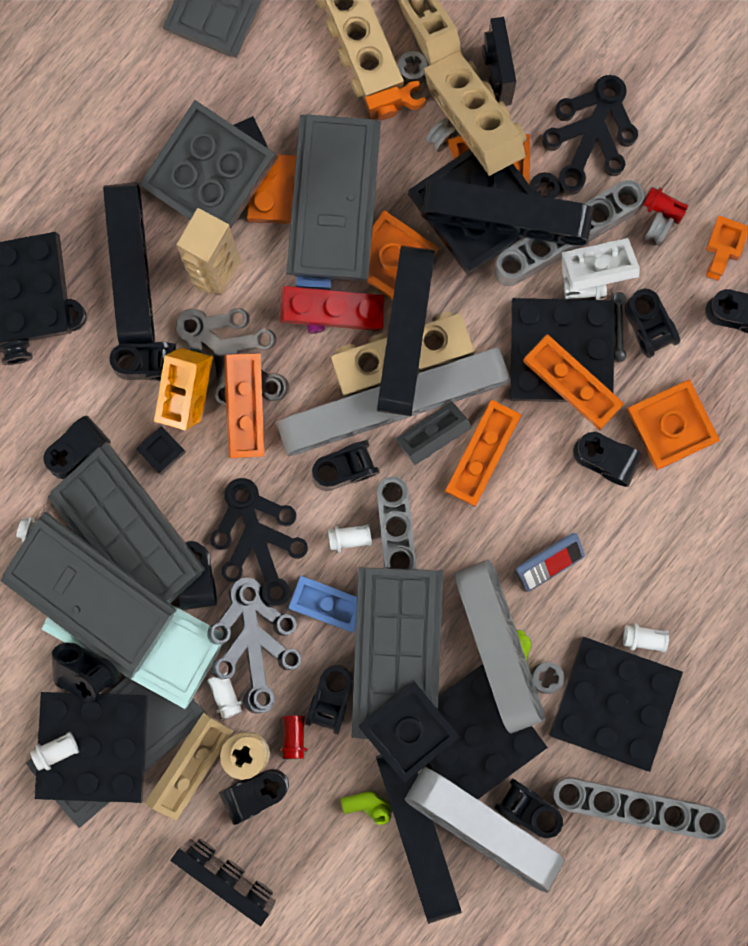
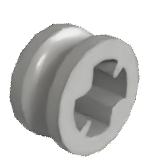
[398,51,428,84]
[426,118,458,152]
[644,211,674,246]
[532,662,564,694]

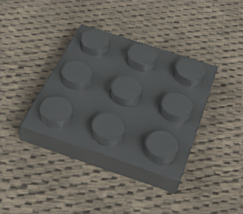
[139,100,279,228]

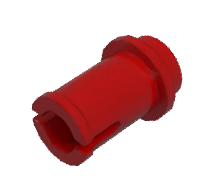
[642,187,688,224]
[280,716,308,759]

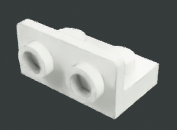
[562,238,640,292]

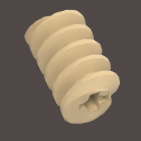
[220,732,270,780]

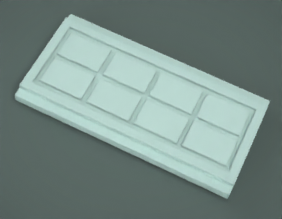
[42,604,224,709]

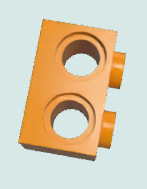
[154,348,213,431]

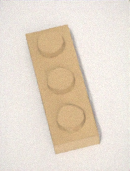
[145,712,234,821]

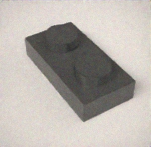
[396,402,472,465]

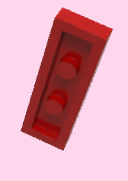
[280,286,384,331]

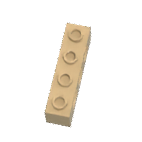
[316,0,404,102]
[423,51,527,176]
[176,208,241,295]
[330,311,474,398]

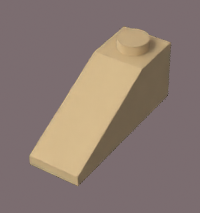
[396,0,462,66]

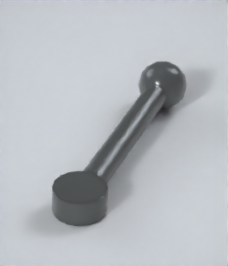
[612,292,627,362]

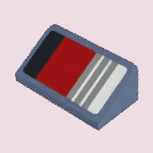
[514,532,585,592]

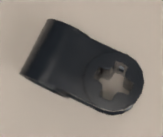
[625,288,681,358]
[705,289,748,333]
[109,342,176,381]
[43,415,111,480]
[573,432,643,487]
[312,440,380,491]
[179,541,217,610]
[52,642,119,703]
[305,665,352,735]
[219,769,289,825]
[494,778,563,838]

